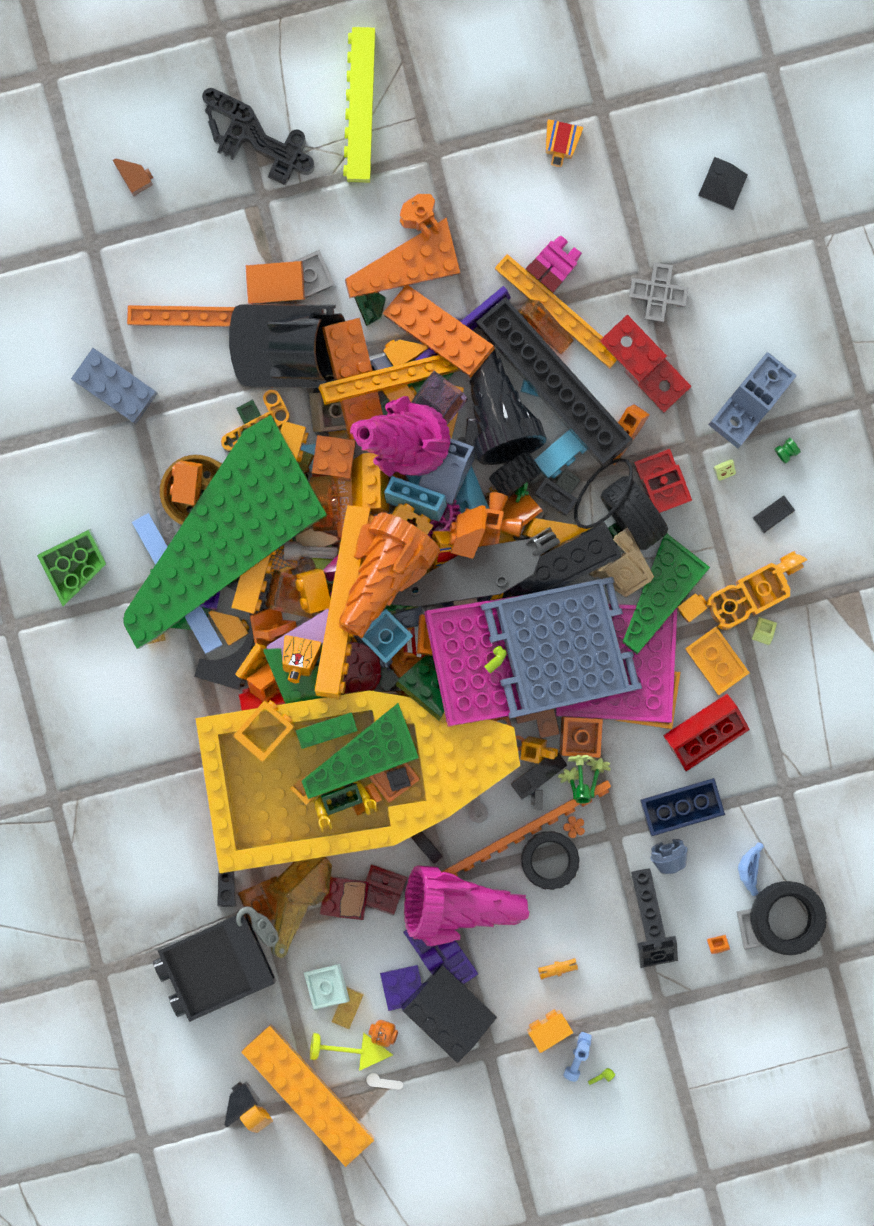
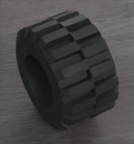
[489,452,541,496]

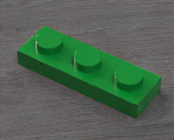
[296,712,358,749]

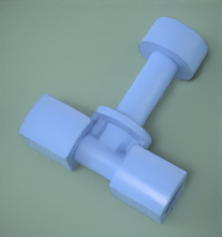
[563,1032,592,1082]

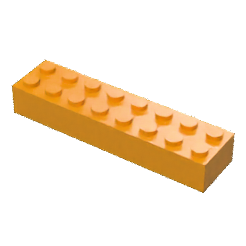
[241,1024,375,1167]

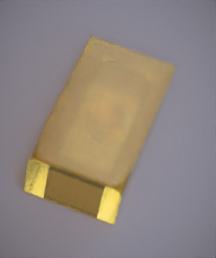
[331,986,364,1029]

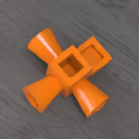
[465,492,523,547]

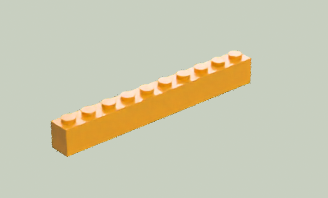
[231,421,309,614]
[315,505,374,699]

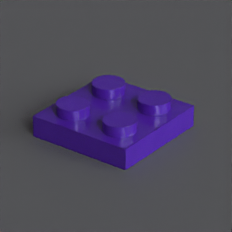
[380,964,422,1011]

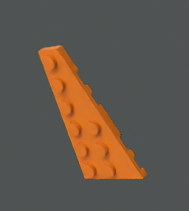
[345,218,460,298]

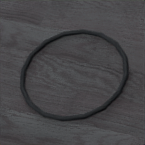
[574,458,633,529]

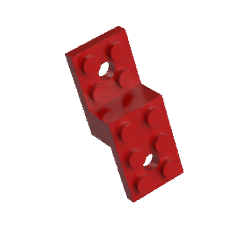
[599,314,692,413]

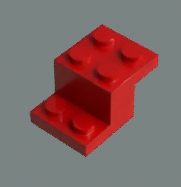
[634,449,692,513]

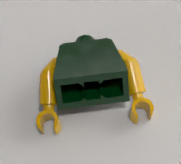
[314,783,377,832]

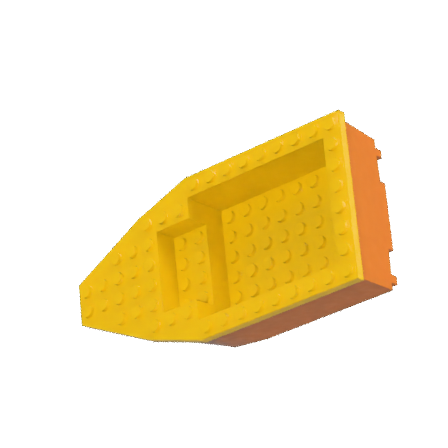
[195,691,520,873]

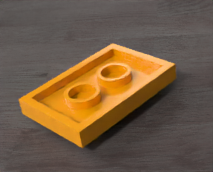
[685,626,750,695]

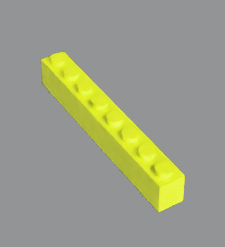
[343,27,375,183]

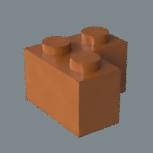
[516,709,559,738]

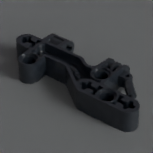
[202,88,315,186]

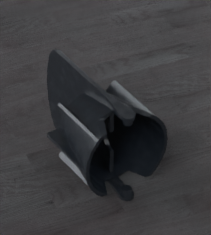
[229,304,345,388]

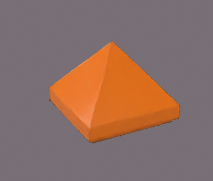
[707,935,730,954]

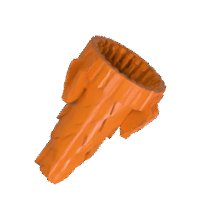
[339,512,440,638]

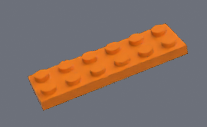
[383,285,495,378]
[322,318,383,440]

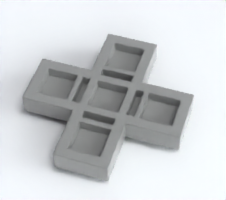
[629,262,689,323]

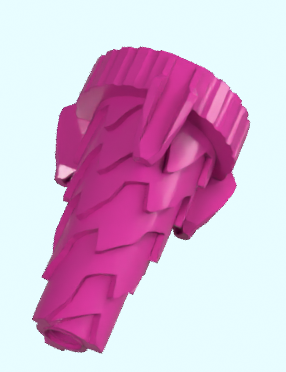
[350,396,450,476]
[404,865,530,946]

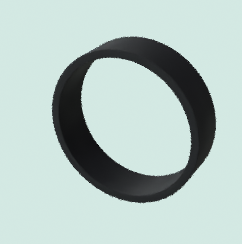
[411,831,443,864]

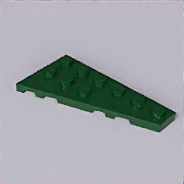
[396,655,444,721]

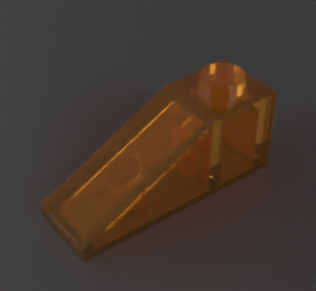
[518,299,574,354]

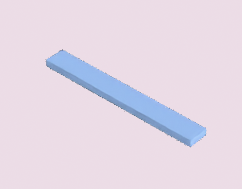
[132,513,223,654]

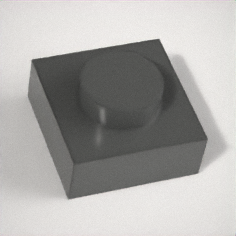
[531,790,543,810]

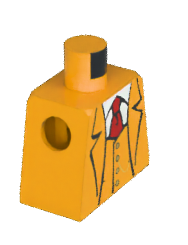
[282,635,322,683]

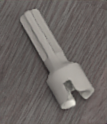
[284,541,338,561]

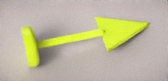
[310,1032,393,1071]

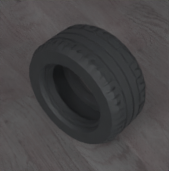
[600,476,668,550]
[750,881,827,955]

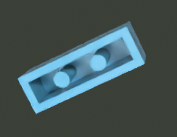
[535,430,587,479]
[384,476,447,522]

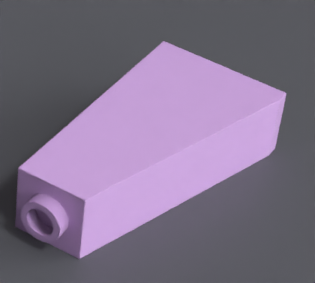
[267,609,329,662]

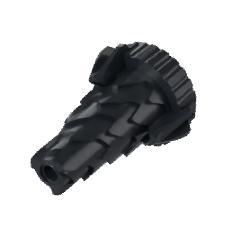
[466,339,547,465]

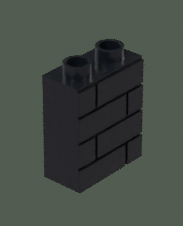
[153,913,277,1022]

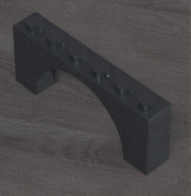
[194,577,274,690]

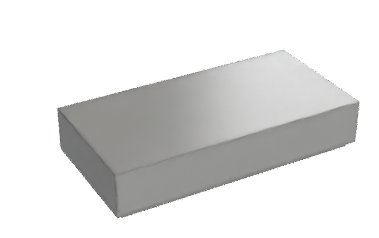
[736,909,763,950]

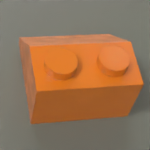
[449,505,486,559]

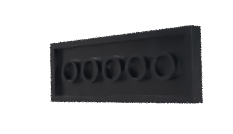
[509,522,622,597]

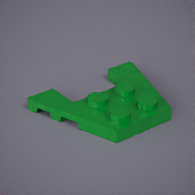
[264,644,326,704]

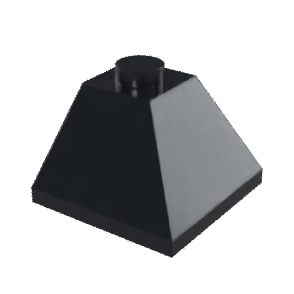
[698,157,748,210]
[224,1081,260,1127]

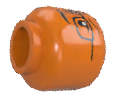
[368,1020,398,1048]

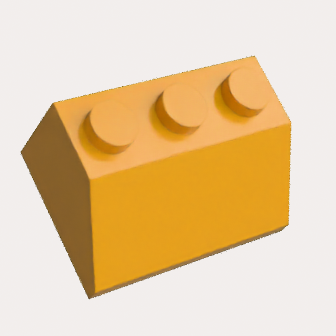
[352,453,389,515]

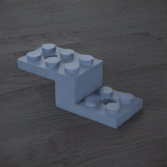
[708,352,797,449]

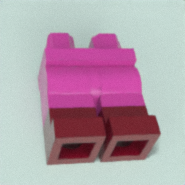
[525,235,582,294]

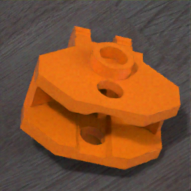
[400,194,442,239]

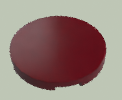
[341,642,381,695]

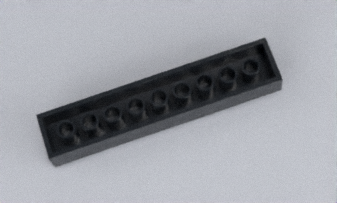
[477,297,632,468]

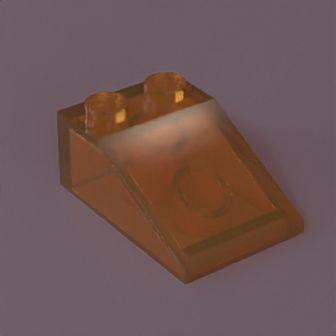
[265,569,333,619]

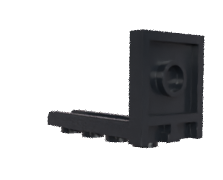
[631,868,678,968]

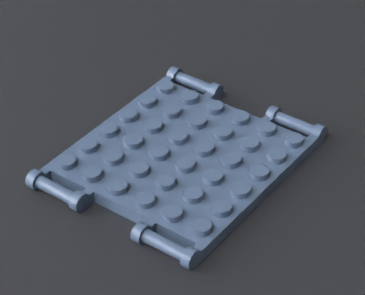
[481,577,642,719]

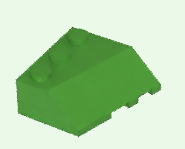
[37,529,106,606]

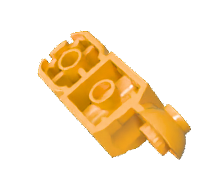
[706,551,808,630]

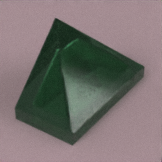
[354,292,386,326]

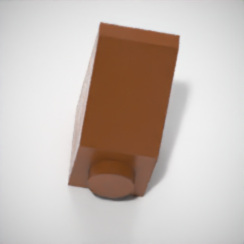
[113,159,153,196]

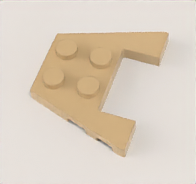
[590,528,654,597]

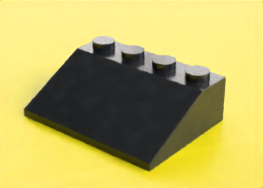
[402,964,497,1063]

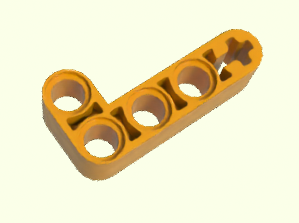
[221,390,290,452]

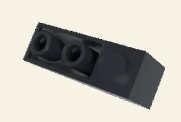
[510,753,567,800]

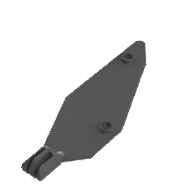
[391,527,560,607]

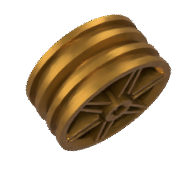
[160,455,222,525]

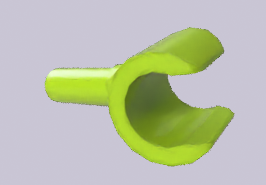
[588,1068,615,1085]

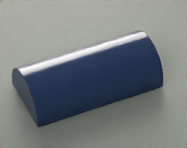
[640,778,725,837]

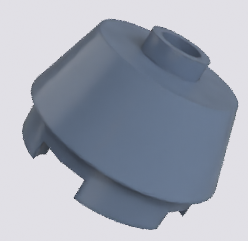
[650,839,688,874]

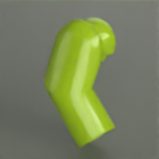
[484,646,507,673]

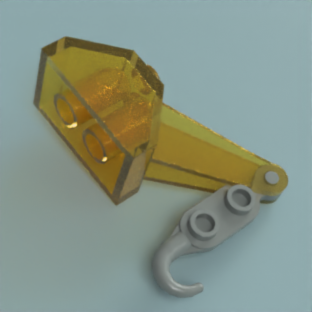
[236,857,332,958]

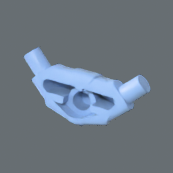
[738,842,764,896]

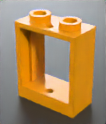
[233,700,294,762]

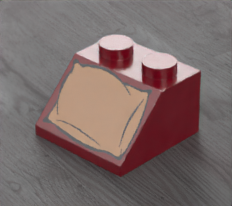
[320,876,369,920]

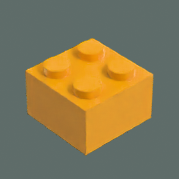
[527,1009,573,1053]

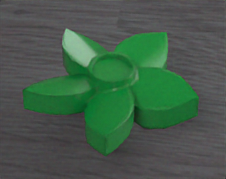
[515,483,529,503]

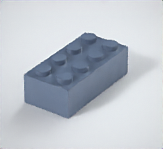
[71,348,158,424]

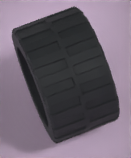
[521,831,580,890]

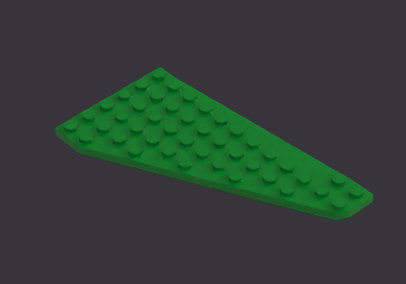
[123,415,328,649]

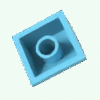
[361,609,413,663]

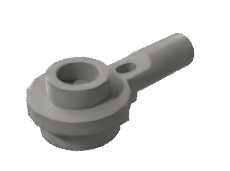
[469,796,488,823]

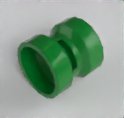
[774,438,801,464]

